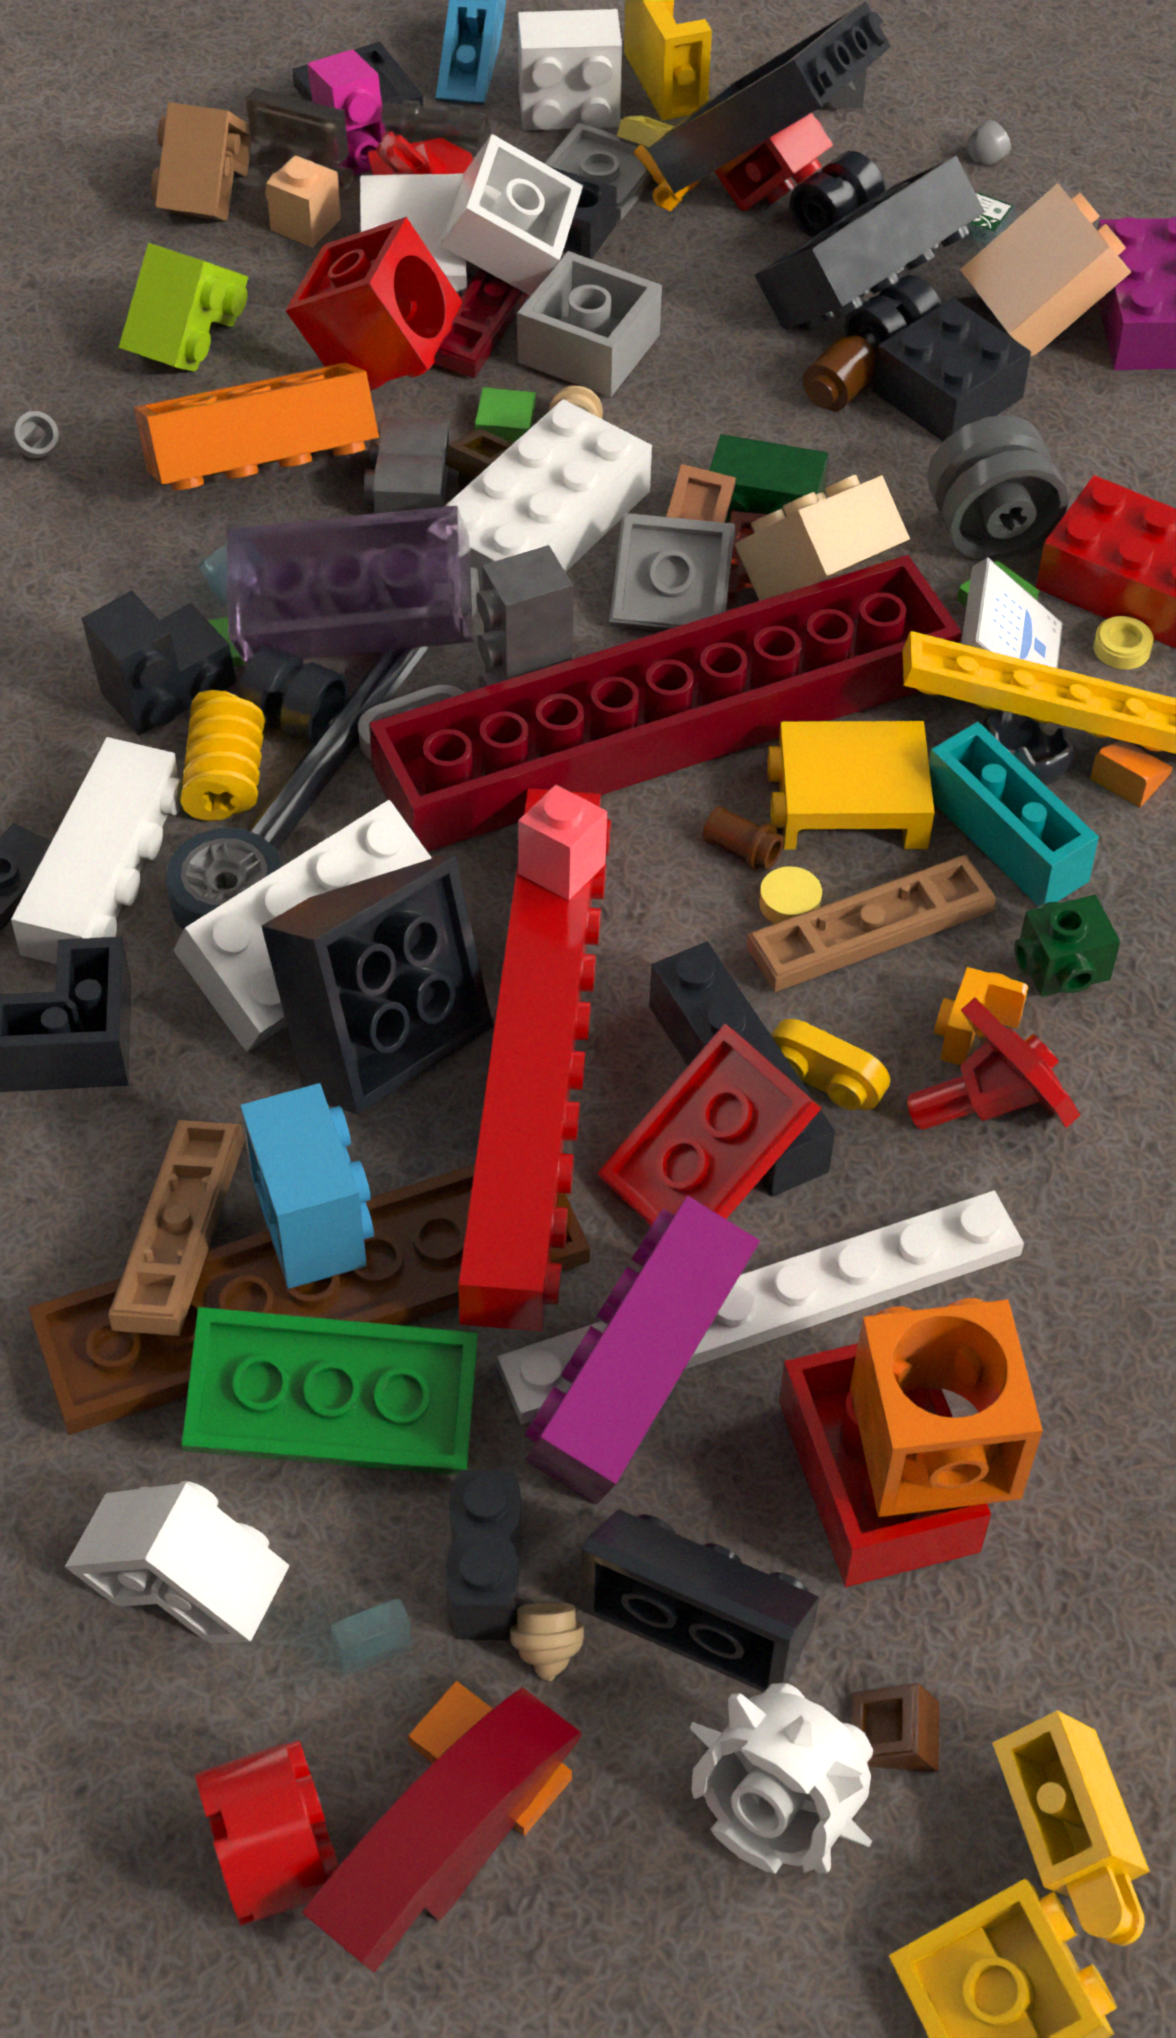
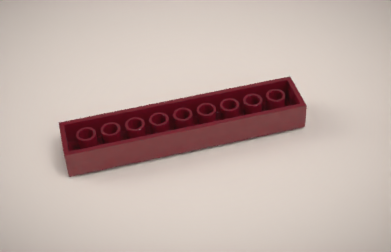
[369,555,962,852]

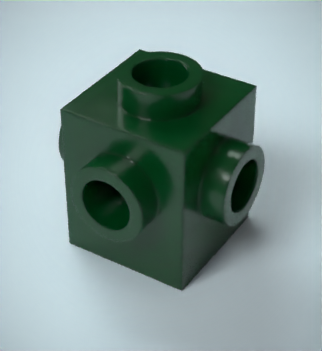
[1014,894,1121,997]

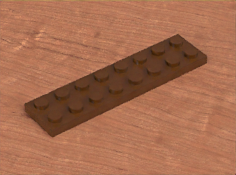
[28,1164,590,1435]

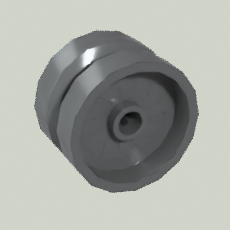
[926,415,1069,560]

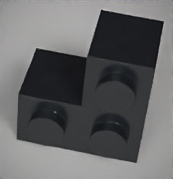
[81,590,237,736]
[0,936,132,1092]

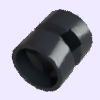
[790,150,886,237]
[844,275,942,370]
[238,645,348,744]

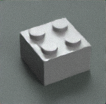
[517,251,662,397]

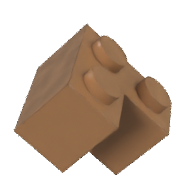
[151,102,253,222]

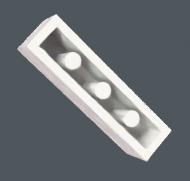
[11,737,183,964]

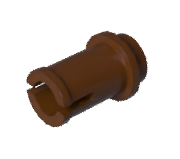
[702,806,784,870]

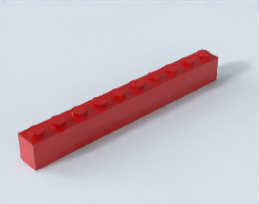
[459,788,611,1332]

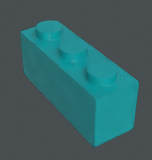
[929,722,1099,907]

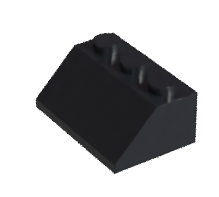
[580,1509,819,1692]

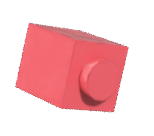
[518,785,607,901]

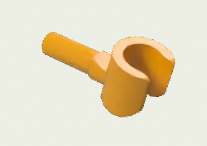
[633,145,689,211]

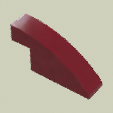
[301,1687,583,1973]

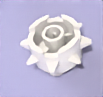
[690,1683,873,1874]

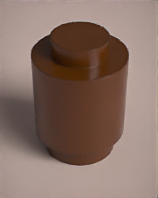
[803,335,877,412]

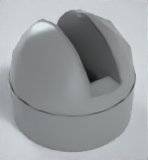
[967,120,1011,165]
[12,411,59,458]

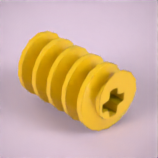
[180,690,265,822]

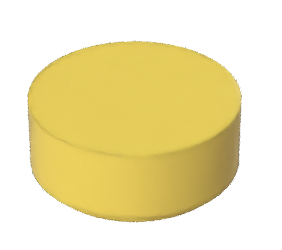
[1093,616,1153,669]
[759,866,822,924]

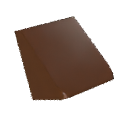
[850,1683,939,1772]

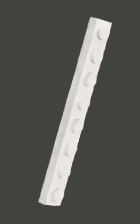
[497,1190,1024,1425]

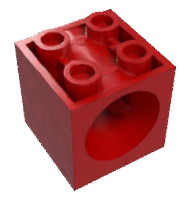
[285,216,463,390]

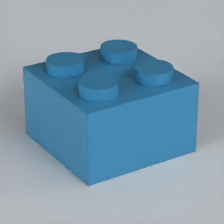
[240,1083,374,1289]

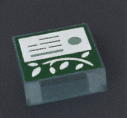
[965,190,1016,245]

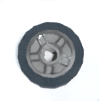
[166,828,283,930]

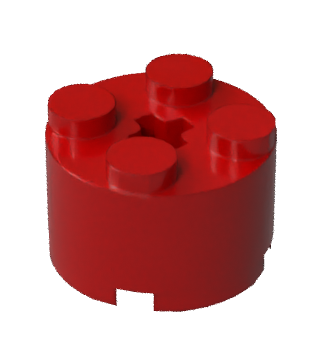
[195,1739,339,1926]

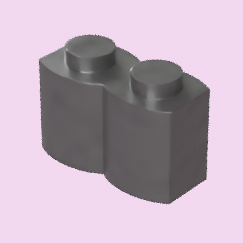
[364,417,450,523]

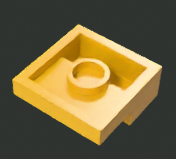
[888,1879,1117,2038]

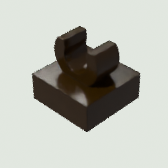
[445,429,513,489]

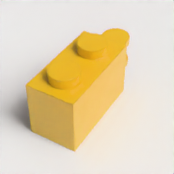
[992,1710,1150,1946]

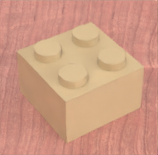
[735,475,910,601]

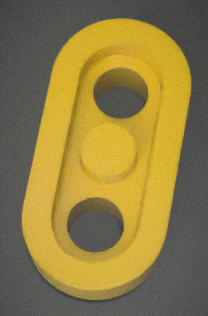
[771,1019,890,1110]

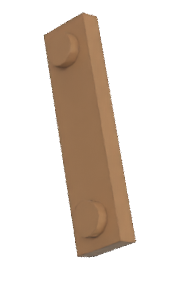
[746,854,996,993]
[108,1120,245,1336]

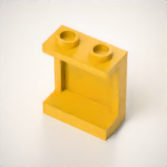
[624,0,712,121]
[767,721,934,850]

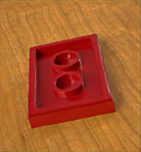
[597,1024,821,1226]

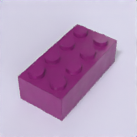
[523,1196,761,1505]

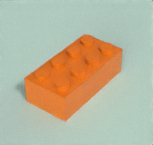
[133,363,379,491]

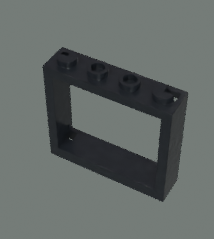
[647,1,891,194]

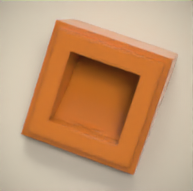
[1090,740,1173,808]

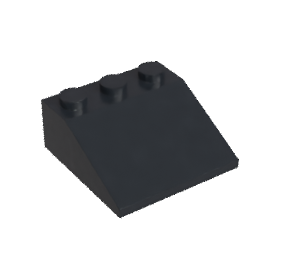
[261,854,493,1115]

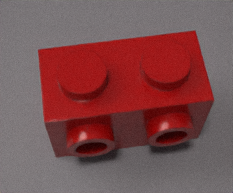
[714,113,833,212]

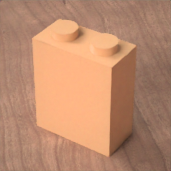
[960,183,1131,356]

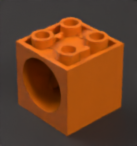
[850,1298,1043,1517]

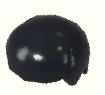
[983,710,1074,786]

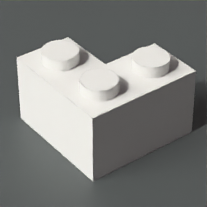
[65,1481,290,1644]

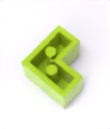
[118,243,248,372]

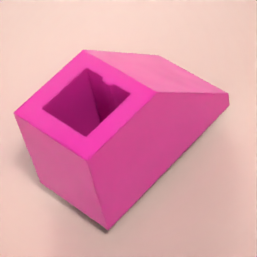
[307,49,385,179]

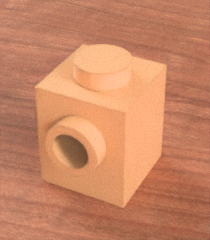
[265,155,341,248]

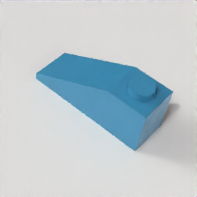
[436,0,506,105]

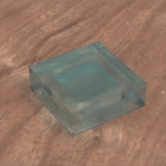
[331,1599,412,1677]

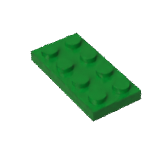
[182,1307,478,1475]

